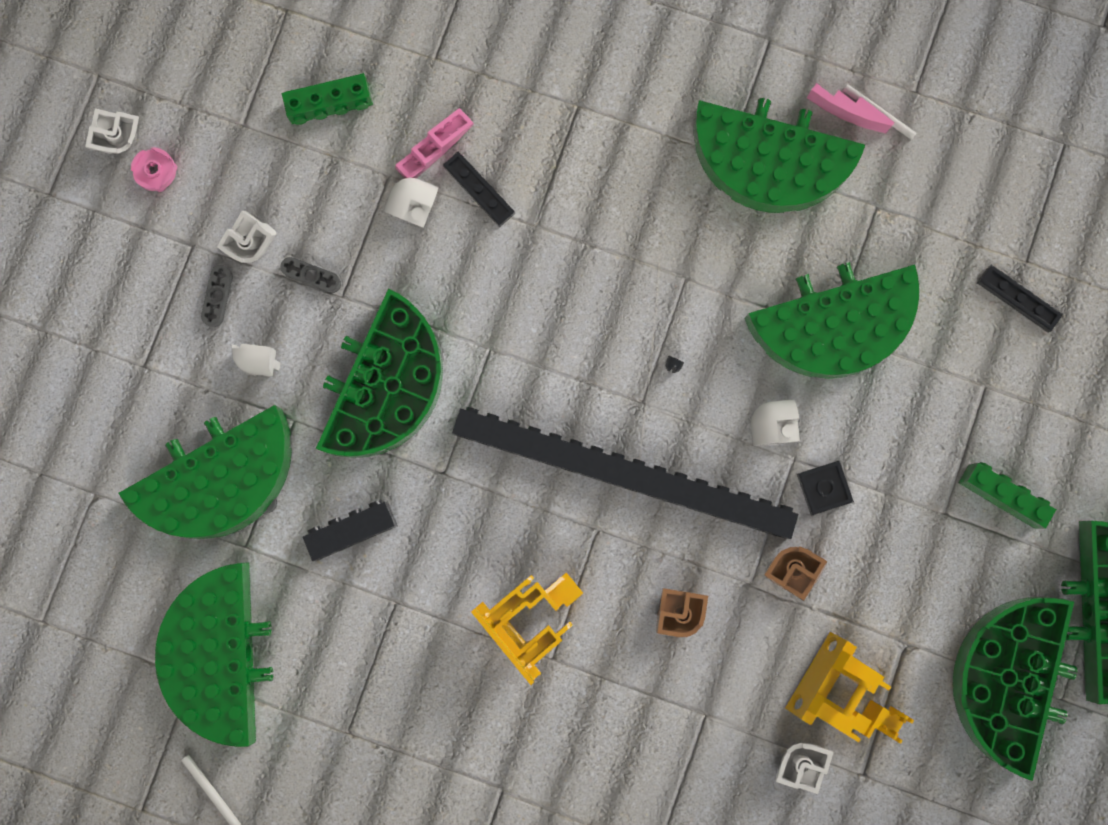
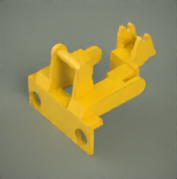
[471,573,583,685]
[785,632,914,744]

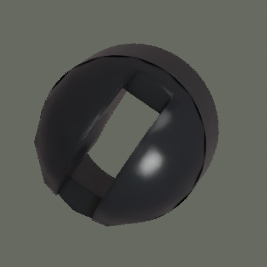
[665,355,684,373]

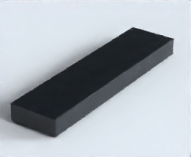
[443,151,515,228]
[977,264,1063,333]

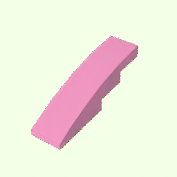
[807,83,895,133]
[395,108,474,179]

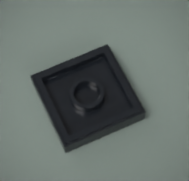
[797,460,854,515]

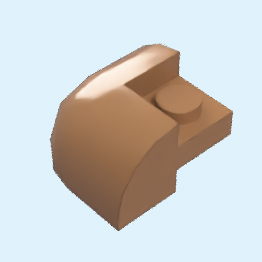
[765,546,827,601]
[656,588,708,637]

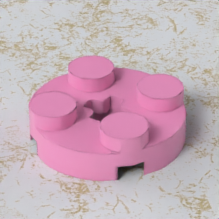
[131,147,177,192]

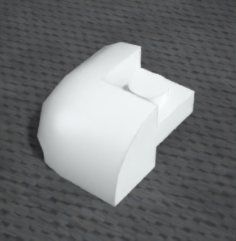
[85,109,139,154]
[383,177,438,228]
[217,211,276,263]
[232,344,280,377]
[751,399,800,447]
[775,743,834,794]

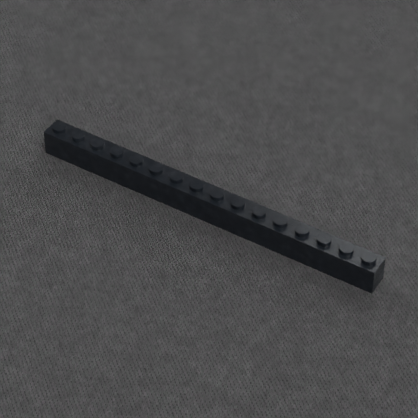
[452,406,799,539]

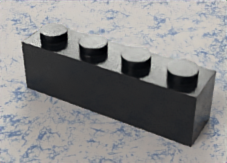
[303,499,398,561]

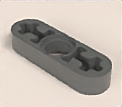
[280,257,341,293]
[201,265,233,327]

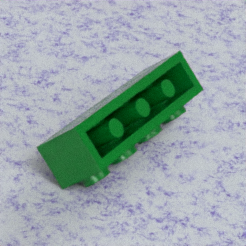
[281,73,373,125]
[958,462,1057,529]

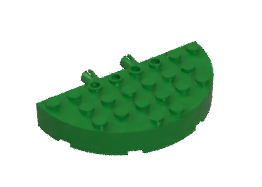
[693,98,865,213]
[744,262,919,379]
[316,288,443,458]
[118,405,292,539]
[1061,520,1108,704]
[155,562,274,747]
[952,597,1078,781]

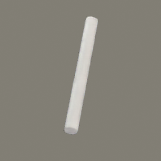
[843,84,916,140]
[181,755,242,825]

